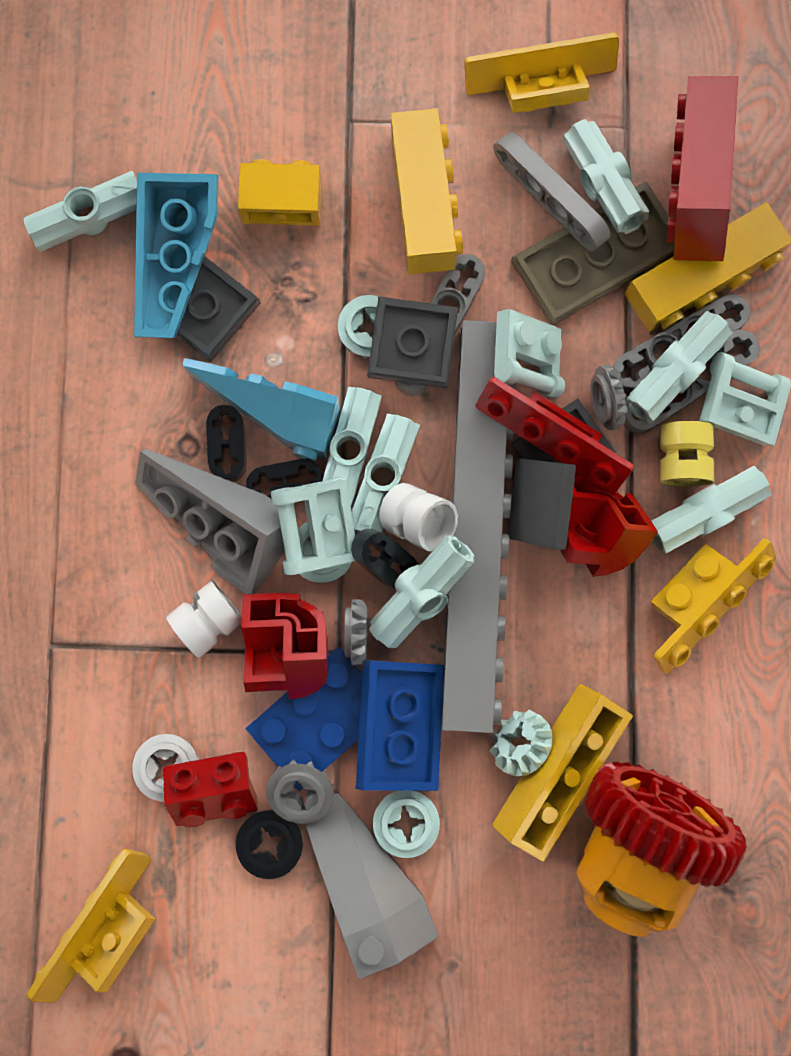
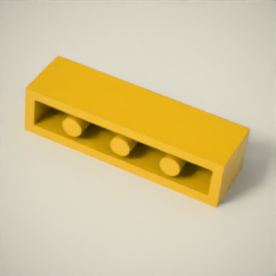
[391,108,463,275]
[624,202,791,333]
[492,683,633,862]

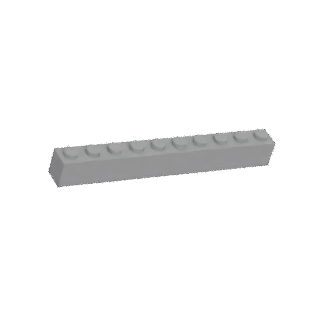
[441,320,516,733]

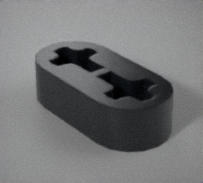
[206,405,247,482]
[246,459,323,499]
[351,529,418,589]

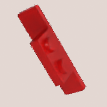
[475,377,634,494]

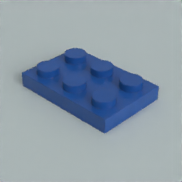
[245,646,362,792]
[356,660,444,791]

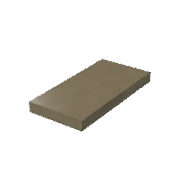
[511,181,675,326]

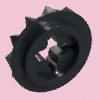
[236,809,303,879]

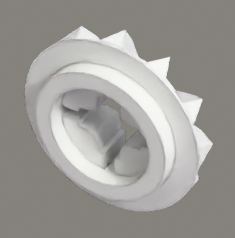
[132,734,199,802]

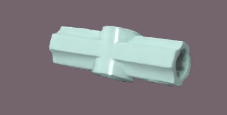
[564,119,649,234]
[23,171,137,252]
[625,311,733,424]
[322,387,382,510]
[352,413,420,534]
[652,466,772,555]
[369,535,475,648]

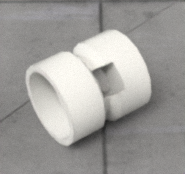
[379,483,458,552]
[166,580,242,658]

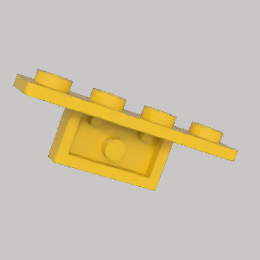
[464,32,619,113]
[650,538,776,674]
[26,849,155,1003]

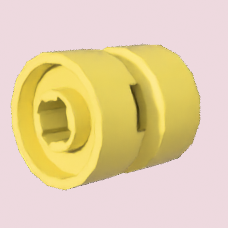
[660,421,714,487]

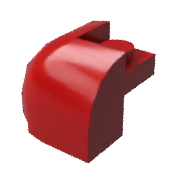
[560,471,658,577]
[241,592,328,699]

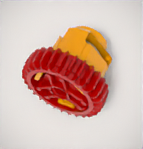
[576,761,747,937]

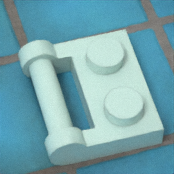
[494,309,565,399]
[699,352,791,446]
[271,478,356,575]

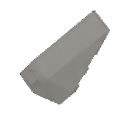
[135,449,297,594]
[305,792,439,979]

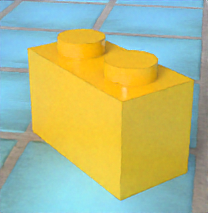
[238,159,322,226]

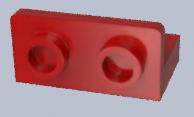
[163,752,259,827]

